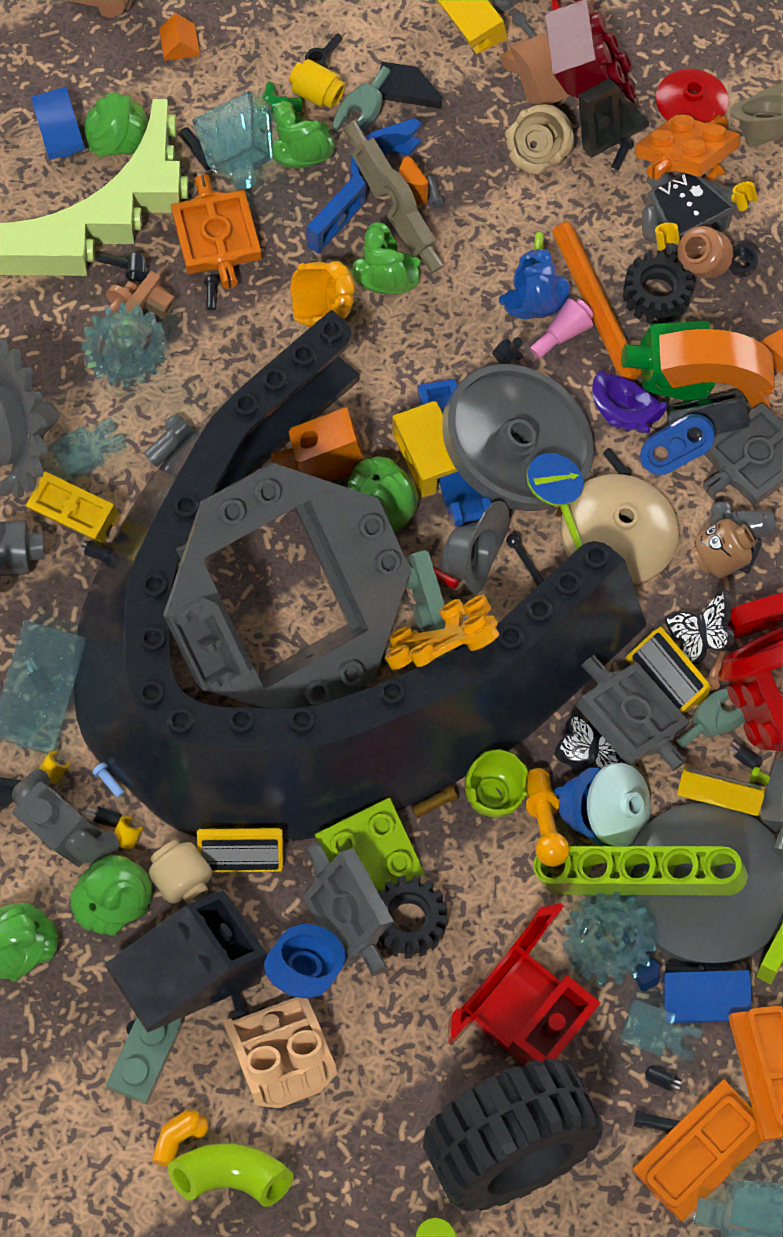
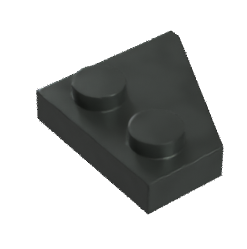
[578,78,649,158]

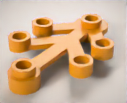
[385,595,499,671]

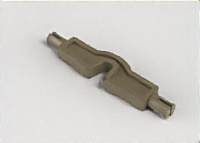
[343,121,444,274]

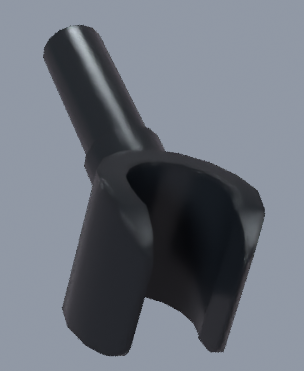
[305,34,343,69]
[97,252,148,281]
[492,337,523,364]

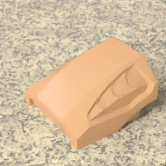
[223,997,338,1108]

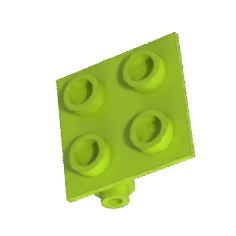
[314,798,425,891]

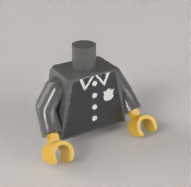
[642,172,759,257]
[12,750,143,867]

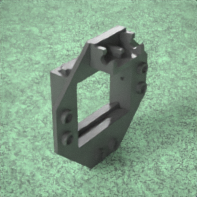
[163,463,411,709]

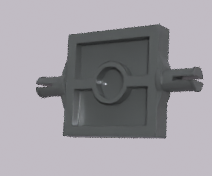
[703,403,783,507]
[576,655,690,771]
[303,843,394,976]

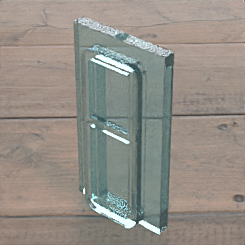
[0,620,86,754]

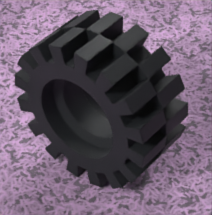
[623,251,694,324]
[377,876,447,959]

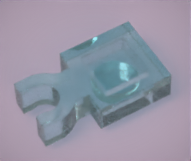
[50,417,126,481]
[618,999,703,1062]

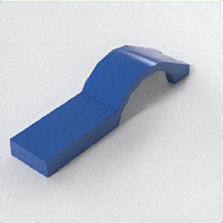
[306,118,422,254]
[417,379,491,526]

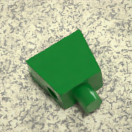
[621,321,715,402]

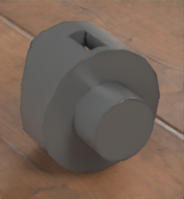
[0,520,46,576]

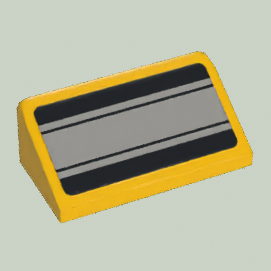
[625,627,711,714]
[677,766,765,816]
[197,828,283,872]

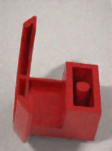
[718,626,783,751]
[448,903,601,1066]

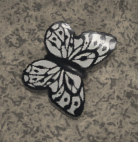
[665,589,734,665]
[555,715,625,774]

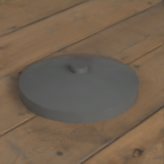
[442,364,594,511]
[624,803,783,967]

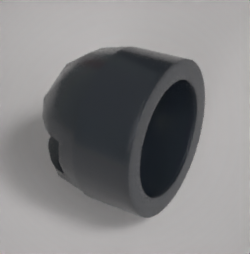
[729,244,758,277]

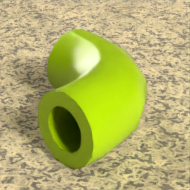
[168,1143,294,1207]

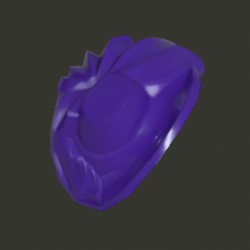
[592,371,668,433]

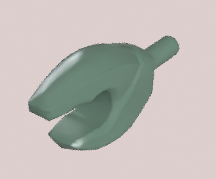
[332,66,390,132]
[677,689,745,748]

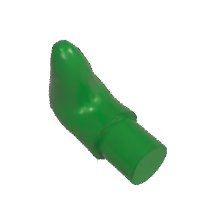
[261,81,302,114]

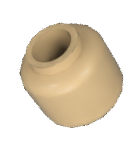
[149,840,212,904]

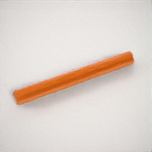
[552,222,641,382]

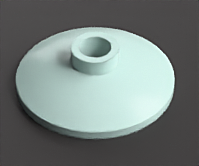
[587,763,651,846]

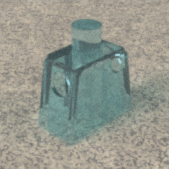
[192,91,273,189]
[693,1181,783,1237]

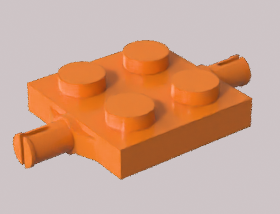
[636,115,740,180]
[171,174,262,289]

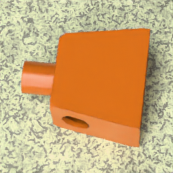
[271,407,364,481]

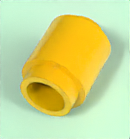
[289,59,346,109]

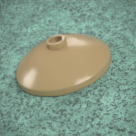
[560,474,679,585]

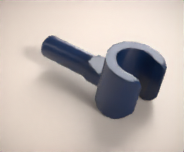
[631,930,660,992]

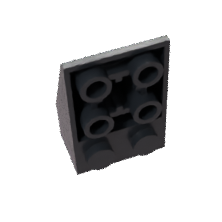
[105,890,267,1033]

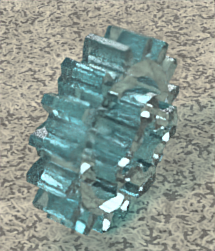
[81,303,168,387]
[562,891,657,985]

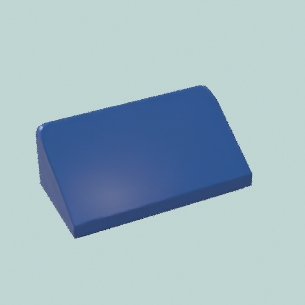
[661,970,751,1024]

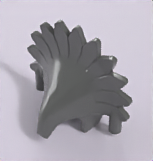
[0,340,60,498]

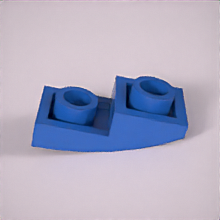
[31,86,85,160]

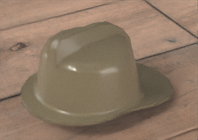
[730,83,783,147]

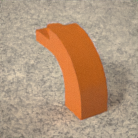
[659,329,775,410]

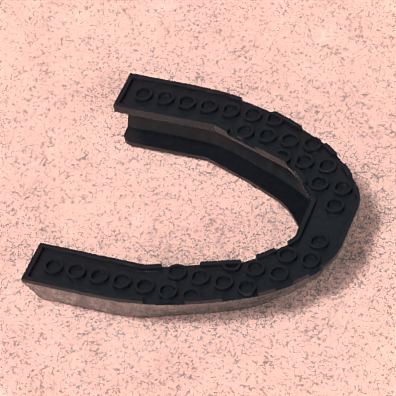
[73,310,647,841]

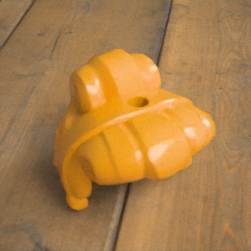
[290,261,355,327]

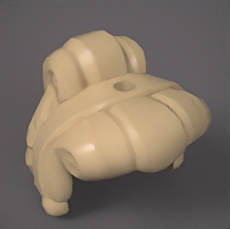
[505,104,574,175]

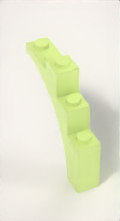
[0,99,189,276]

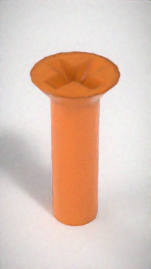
[704,164,725,181]

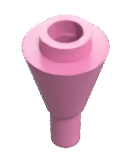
[529,298,594,359]

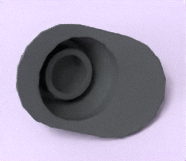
[440,501,509,594]

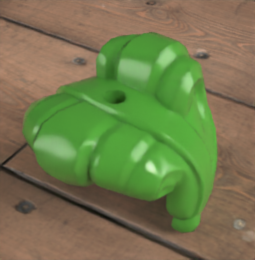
[85,92,148,157]
[270,101,335,169]
[352,222,421,295]
[346,456,419,533]
[70,855,153,936]
[0,903,59,982]

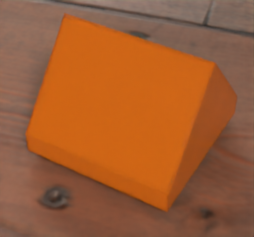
[159,13,200,61]
[398,156,429,205]

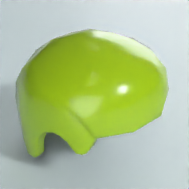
[464,749,528,819]

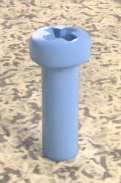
[92,762,125,798]

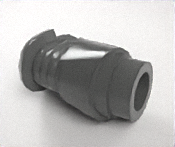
[708,502,775,540]

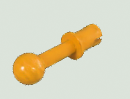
[526,768,569,867]

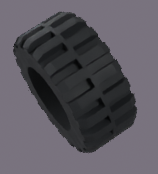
[423,1059,603,1212]

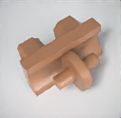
[106,271,175,346]

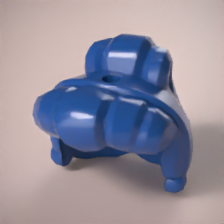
[499,249,570,320]

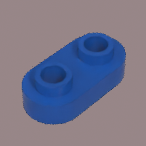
[640,414,715,475]

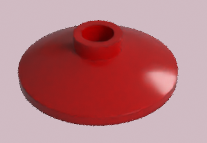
[655,69,729,123]

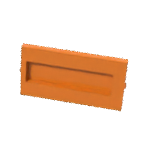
[728,1006,783,1142]
[631,1079,762,1222]

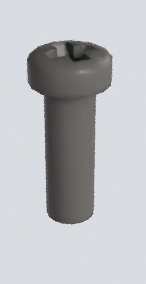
[427,175,444,208]

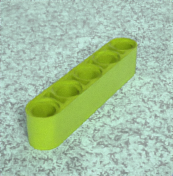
[533,846,748,896]

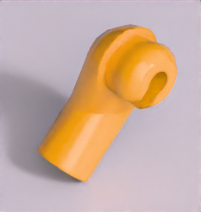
[151,1110,209,1167]

